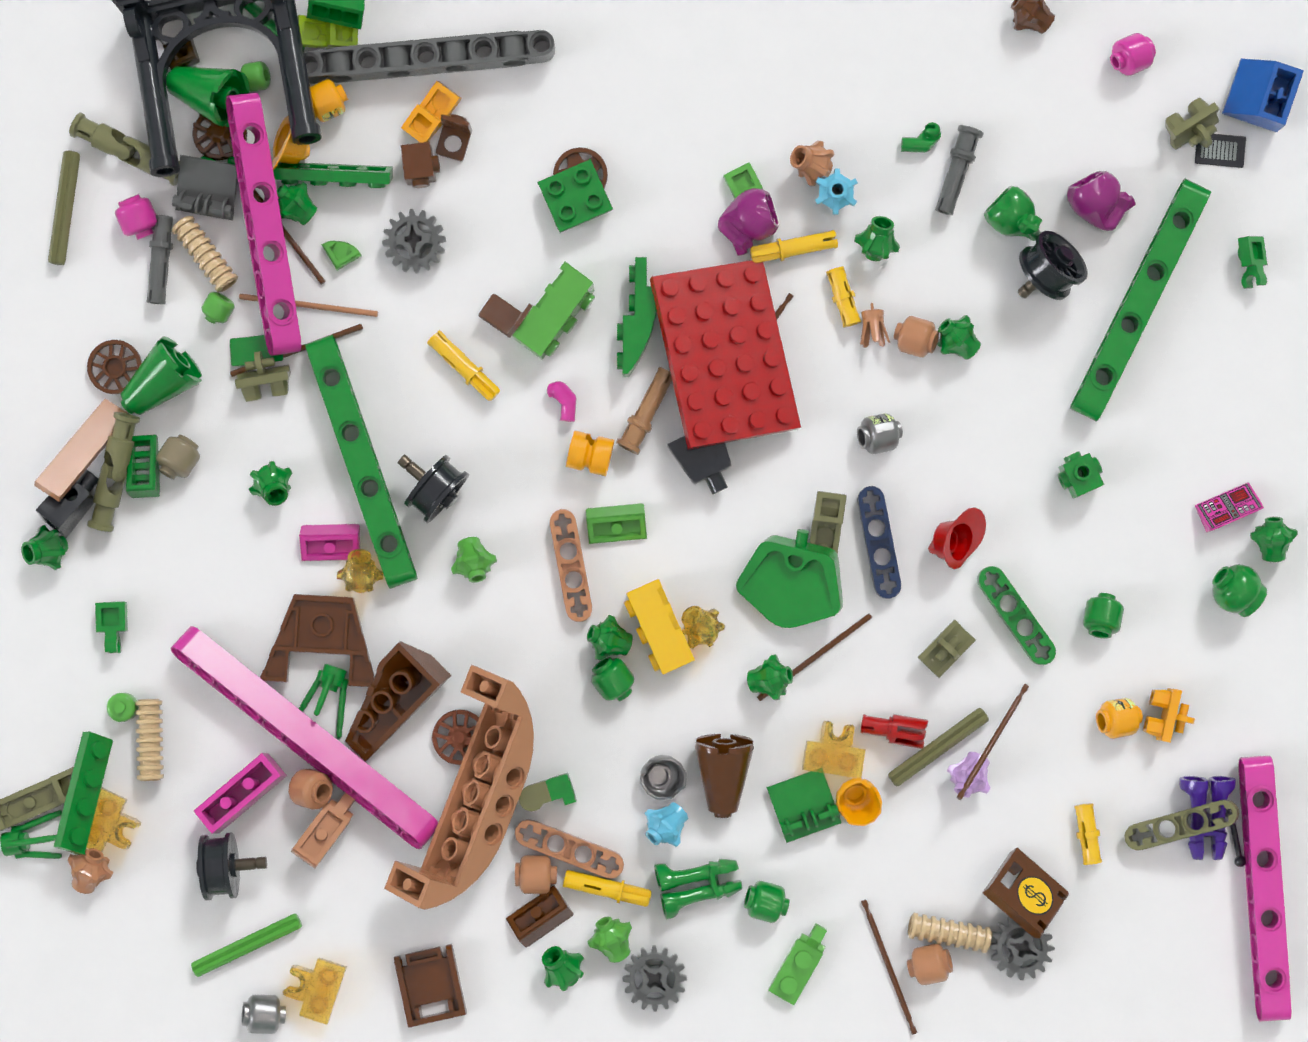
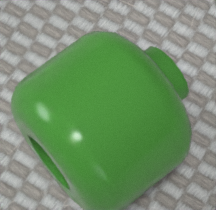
[240,61,271,92]
[201,292,235,324]
[107,693,138,722]

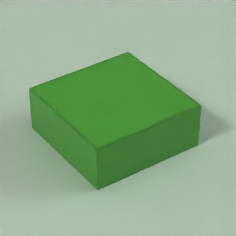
[723,162,763,199]

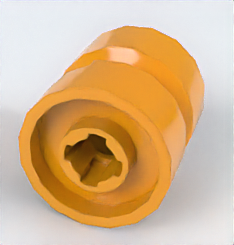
[566,430,615,477]

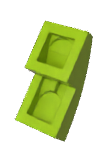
[298,15,358,49]

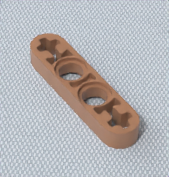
[550,509,592,622]
[515,819,624,879]

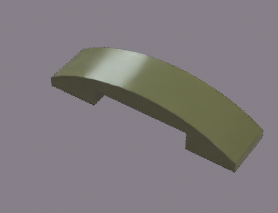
[809,491,847,554]
[0,767,74,831]

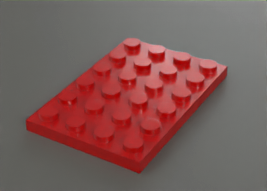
[650,260,801,450]

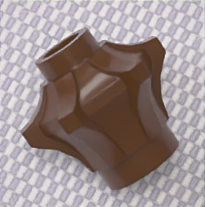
[1011,0,1055,34]

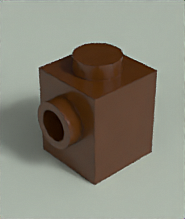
[401,142,440,188]

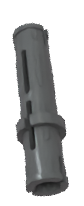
[146,215,173,304]

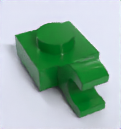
[1238,236,1268,289]
[95,601,128,653]

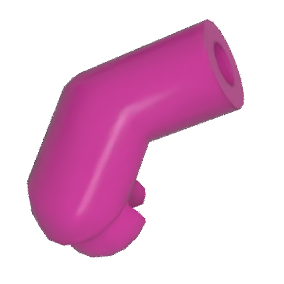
[547,381,576,422]

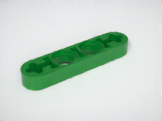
[977,566,1056,665]

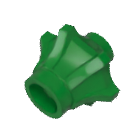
[277,182,317,225]
[854,216,900,261]
[937,315,981,360]
[249,461,292,506]
[1250,517,1298,562]
[21,525,68,570]
[587,615,633,660]
[747,654,793,701]
[542,946,584,991]

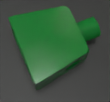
[306,0,365,30]

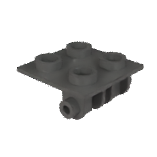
[172,155,237,221]

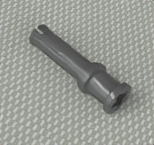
[935,125,984,215]

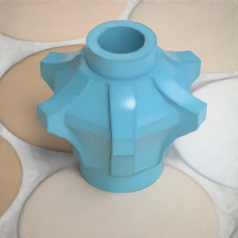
[815,168,858,215]
[644,802,688,847]

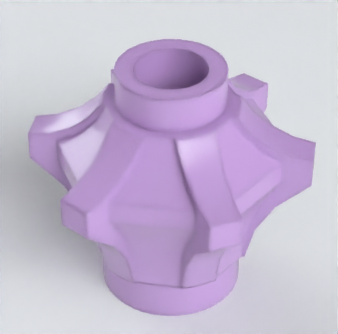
[947,752,990,798]

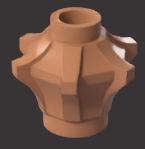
[790,141,834,186]
[67,848,113,894]

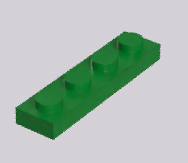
[273,162,393,188]
[53,731,113,855]

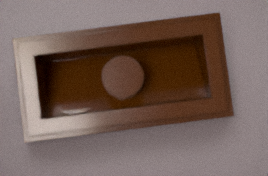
[506,885,574,947]

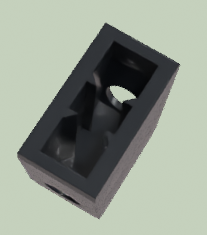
[667,436,732,495]
[36,469,98,538]

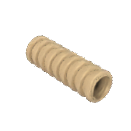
[172,216,238,292]
[135,699,164,781]
[908,912,992,953]

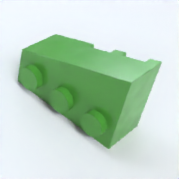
[513,261,595,360]

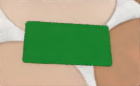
[230,335,283,366]

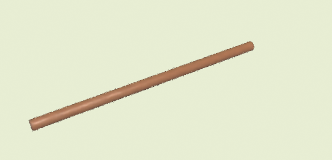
[239,293,378,317]

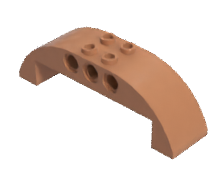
[384,665,534,910]

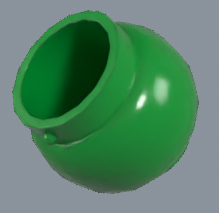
[1212,564,1267,617]

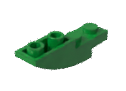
[617,257,657,377]

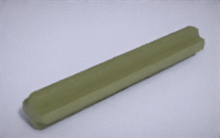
[48,150,80,265]
[888,708,989,786]

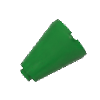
[166,66,250,127]
[121,336,202,415]

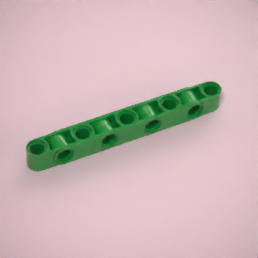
[1070,178,1211,422]
[305,334,418,589]

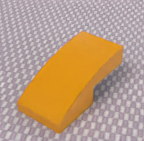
[401,81,462,143]

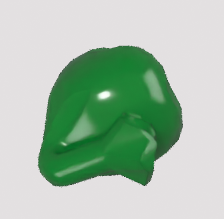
[984,186,1042,241]

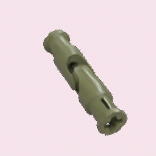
[69,112,179,186]
[87,412,140,532]

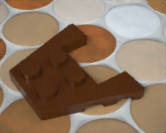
[260,594,375,687]

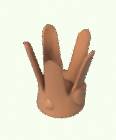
[860,303,890,348]

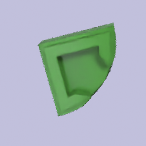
[321,241,362,271]

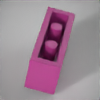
[194,753,287,834]

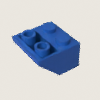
[1222,58,1304,133]

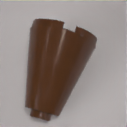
[695,734,754,818]

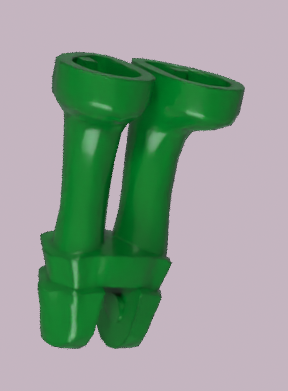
[654,859,742,920]

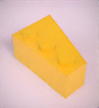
[624,579,695,674]

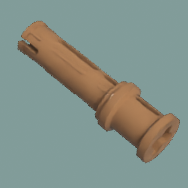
[616,367,672,455]

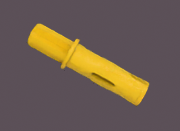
[750,230,838,263]
[427,330,500,401]
[563,869,651,907]

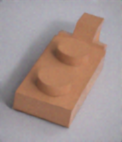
[291,792,355,869]

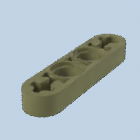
[1124,799,1239,850]

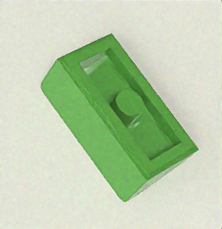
[586,503,647,544]

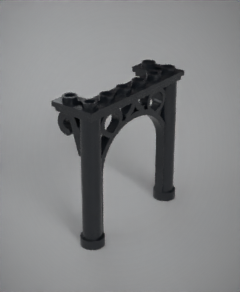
[112,0,322,177]

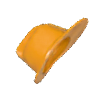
[272,116,310,170]

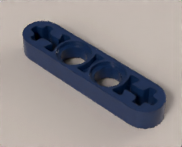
[857,486,901,599]

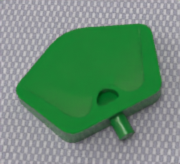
[736,529,843,628]

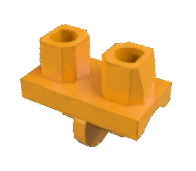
[1143,688,1195,743]

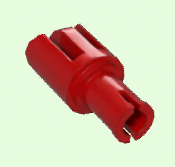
[860,714,928,749]

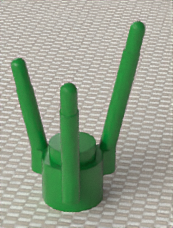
[298,664,349,739]
[0,810,62,859]

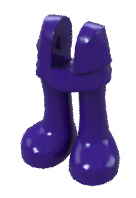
[1179,776,1236,860]

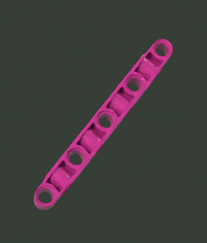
[226,93,301,356]
[1238,756,1292,1022]

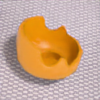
[836,778,882,826]

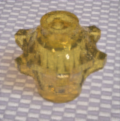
[337,549,383,593]
[681,606,725,649]

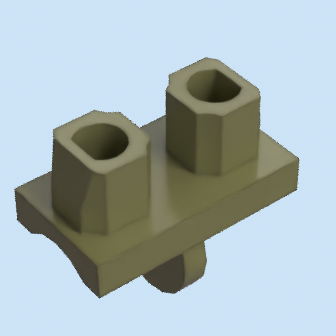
[1165,97,1220,150]
[235,351,291,402]
[917,619,976,678]

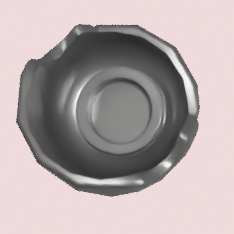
[640,755,687,799]

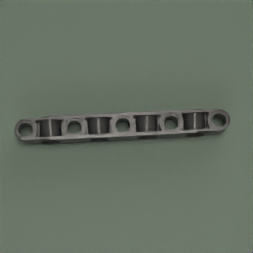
[304,30,555,84]

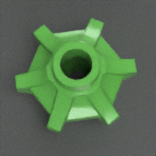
[451,537,497,583]
[587,917,632,963]

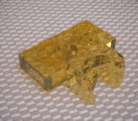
[802,721,866,778]
[86,787,141,852]
[282,957,347,1025]

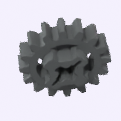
[382,209,446,274]
[990,916,1055,980]
[622,945,687,1012]

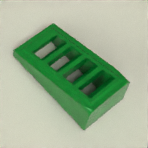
[126,435,160,498]

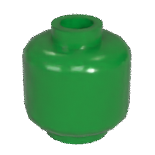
[1083,593,1124,639]
[591,657,634,701]
[744,881,790,923]

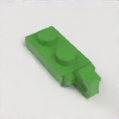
[768,923,827,1005]

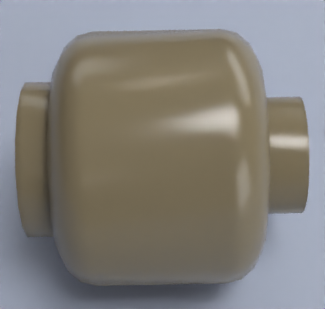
[156,434,200,480]

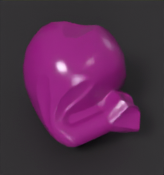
[1067,171,1136,231]
[718,188,779,256]

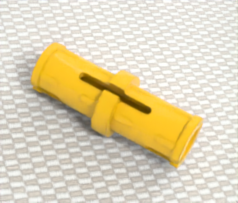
[826,266,861,328]
[1074,803,1102,865]

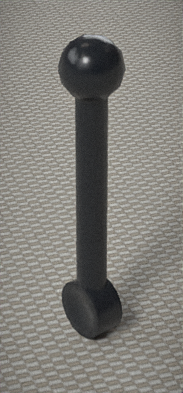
[1225,809,1246,867]

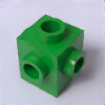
[1057,451,1104,499]

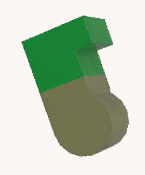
[519,772,577,812]

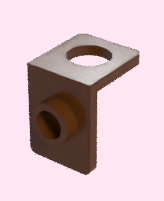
[436,114,472,161]
[478,294,533,338]

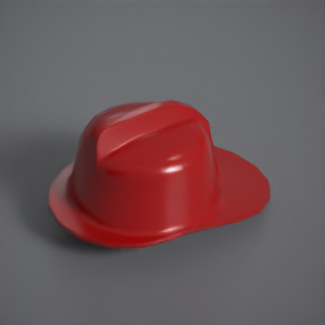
[928,507,986,569]

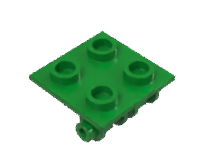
[537,159,613,233]
[766,767,842,843]

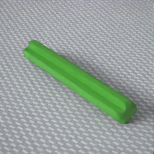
[191,914,302,977]

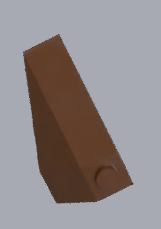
[345,641,452,762]

